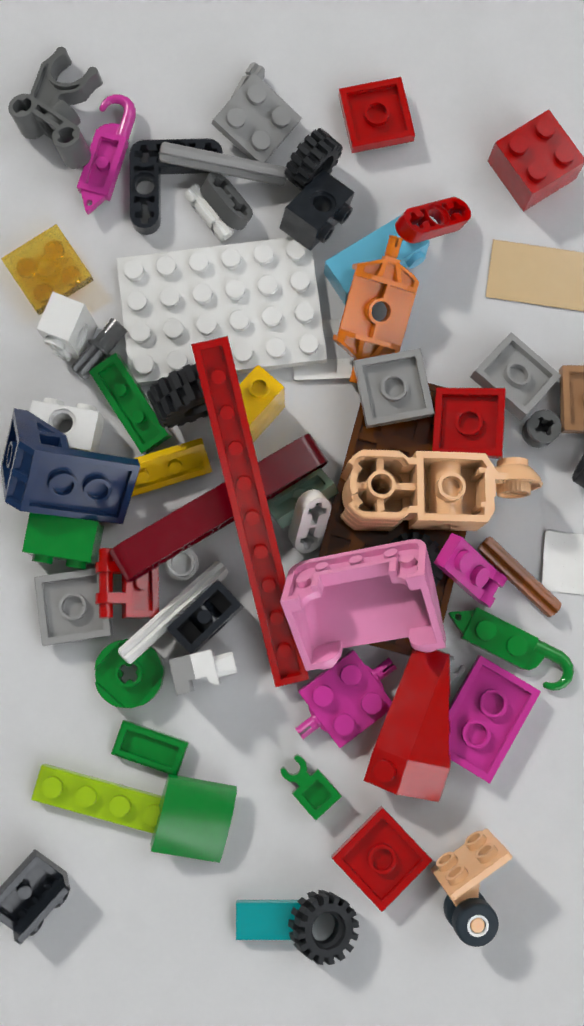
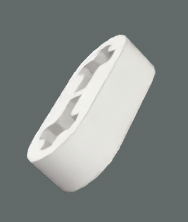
[288,489,331,553]

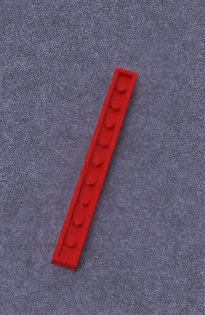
[191,336,309,687]

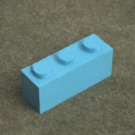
[324,215,430,305]

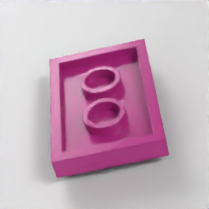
[449,655,541,783]

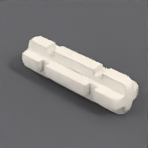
[185,184,234,242]

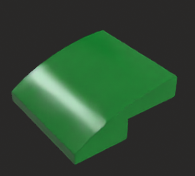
[150,774,237,863]

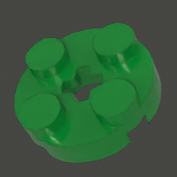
[94,639,165,708]

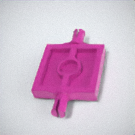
[295,649,397,748]

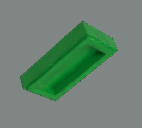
[111,720,189,775]

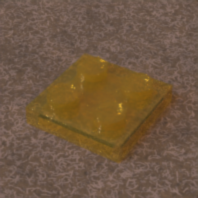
[1,224,94,315]

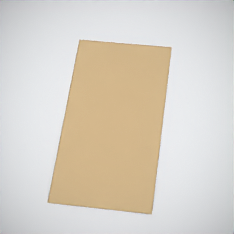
[486,239,584,312]

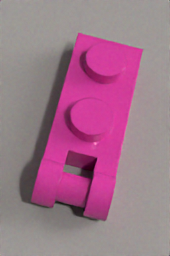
[434,533,508,608]

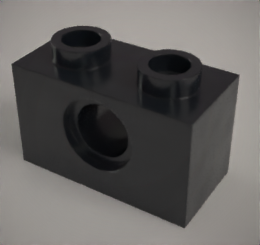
[280,170,355,251]
[166,580,244,654]

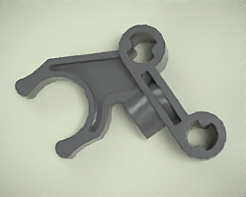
[8,47,103,169]

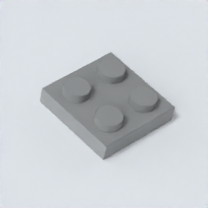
[211,73,302,162]
[470,332,561,421]
[353,348,434,429]
[34,568,113,646]

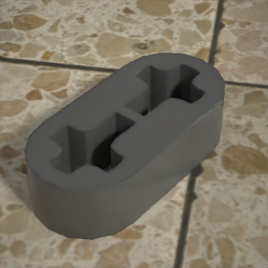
[200,173,253,230]

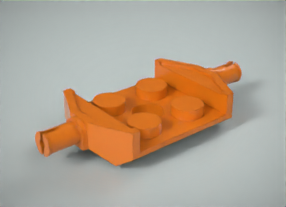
[332,235,419,383]

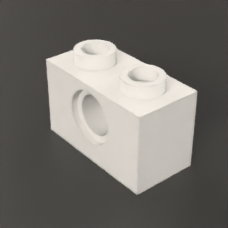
[36,292,98,361]
[30,398,105,453]

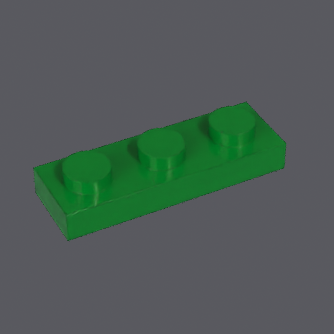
[89,352,172,455]

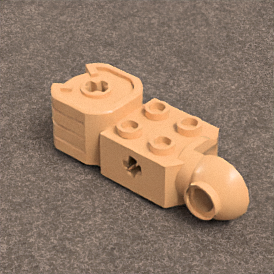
[340,449,543,531]

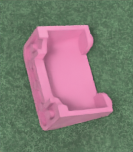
[280,539,446,671]

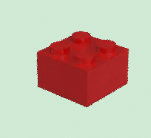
[487,109,584,212]

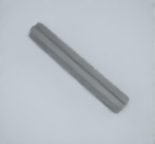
[159,142,287,186]

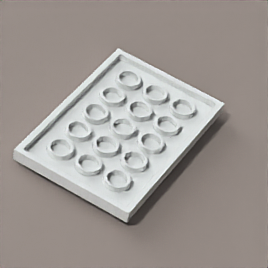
[116,237,327,386]

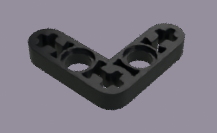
[129,138,223,235]

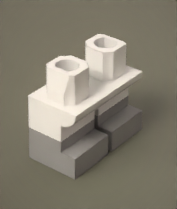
[169,649,238,695]

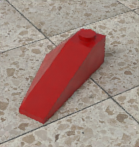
[363,648,451,802]

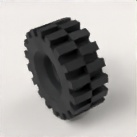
[147,363,209,428]

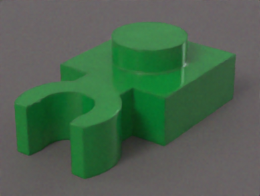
[280,754,342,821]

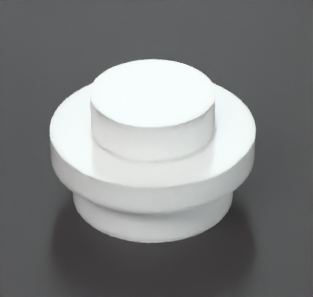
[165,548,199,581]

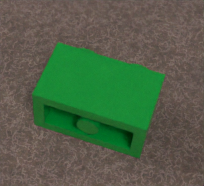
[22,512,104,570]

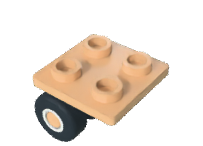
[431,829,512,947]

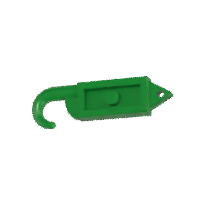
[448,607,574,691]

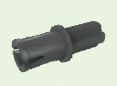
[72,318,128,379]

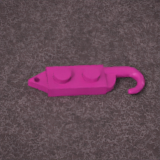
[77,94,136,215]

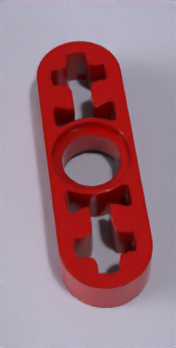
[395,197,471,244]

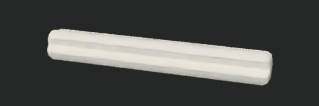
[118,561,229,664]

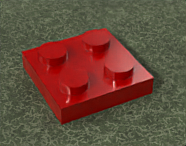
[338,77,415,153]
[432,388,506,459]
[331,806,433,912]

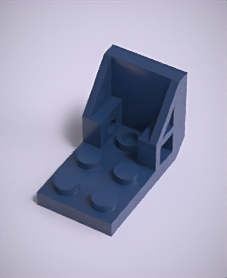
[1,408,140,524]

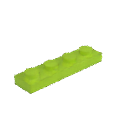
[31,764,162,834]

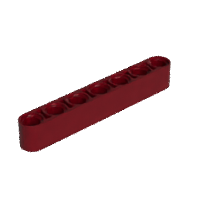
[109,434,328,583]

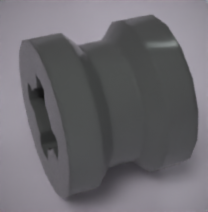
[522,410,562,448]

